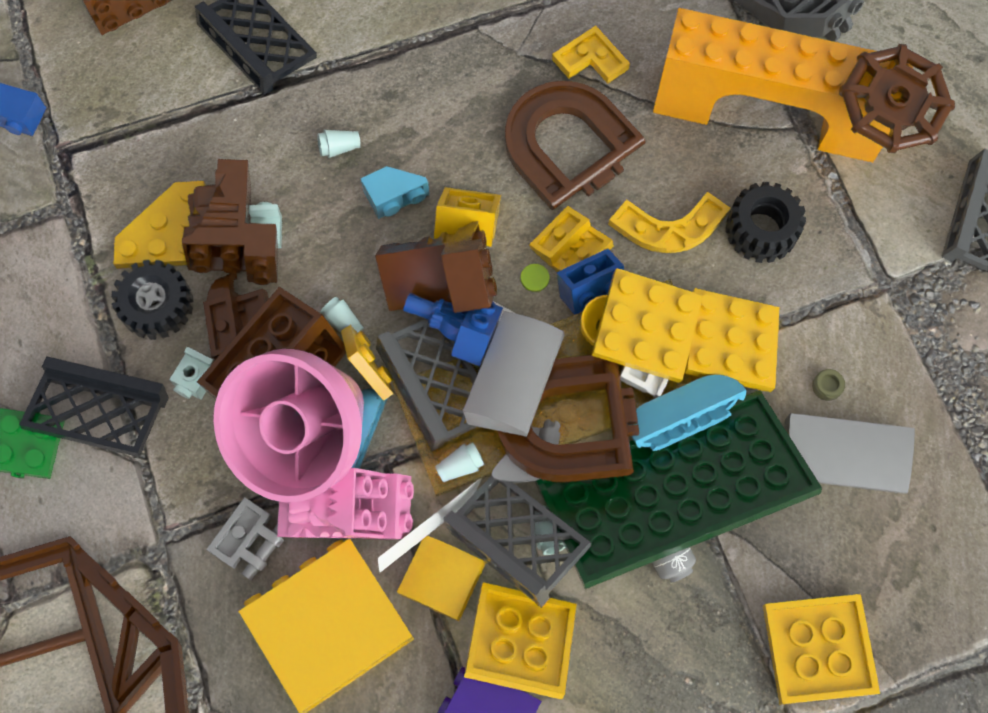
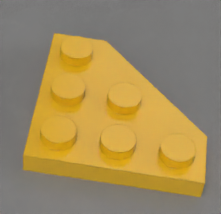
[113,181,205,269]

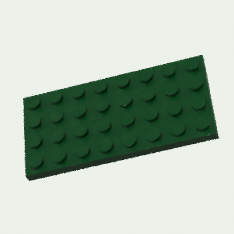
[535,390,822,589]

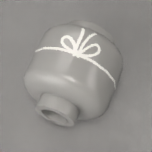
[652,547,696,583]

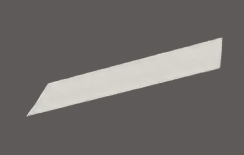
[378,476,483,572]

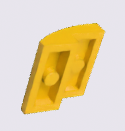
[529,206,614,272]
[397,535,486,621]

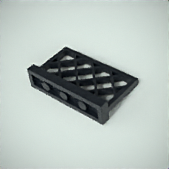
[195,0,317,95]
[19,356,169,457]

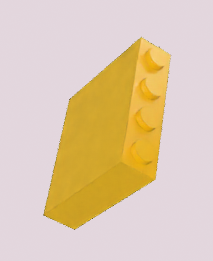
[238,538,414,713]

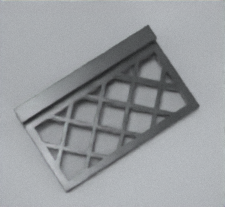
[942,149,988,272]
[376,319,478,451]
[443,476,591,608]

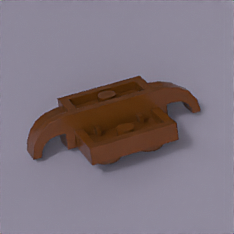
[203,273,269,360]

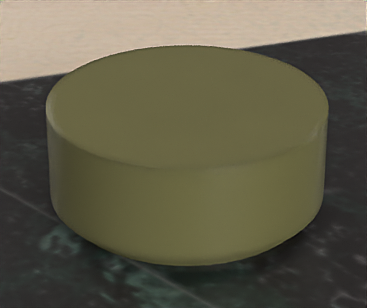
[812,369,845,401]

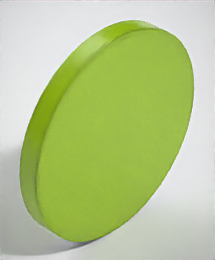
[520,264,550,292]

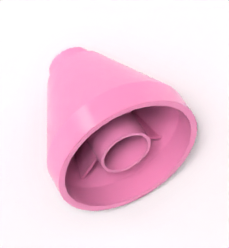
[213,349,364,502]

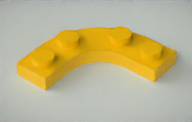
[608,192,731,253]

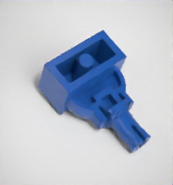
[403,293,503,366]

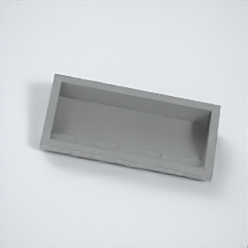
[463,311,564,436]
[784,413,915,494]

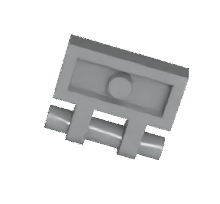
[206,497,284,581]

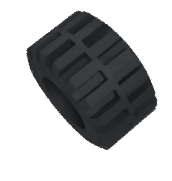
[726,182,806,263]

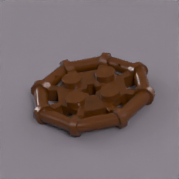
[839,44,955,154]

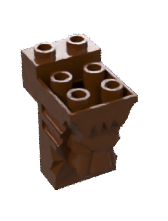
[182,159,278,285]
[375,221,497,313]

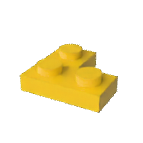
[552,25,630,84]
[341,324,393,401]

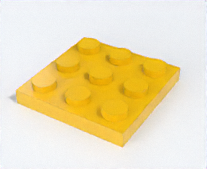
[591,268,703,383]
[684,288,780,392]
[464,582,577,700]
[763,594,880,705]

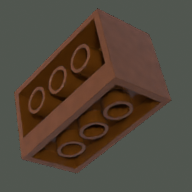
[197,286,346,400]

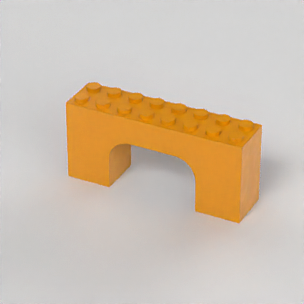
[653,8,913,163]

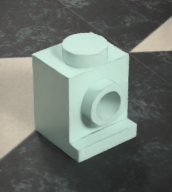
[169,347,214,400]

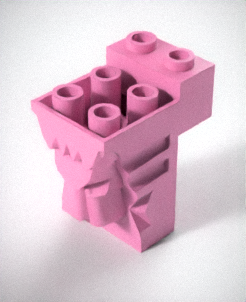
[277,468,414,540]

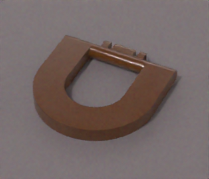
[505,81,646,210]
[497,355,639,482]

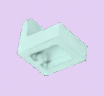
[249,202,282,248]

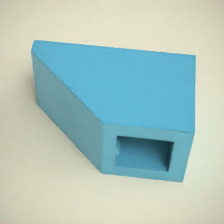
[361,166,429,219]

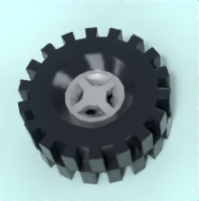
[111,260,194,340]

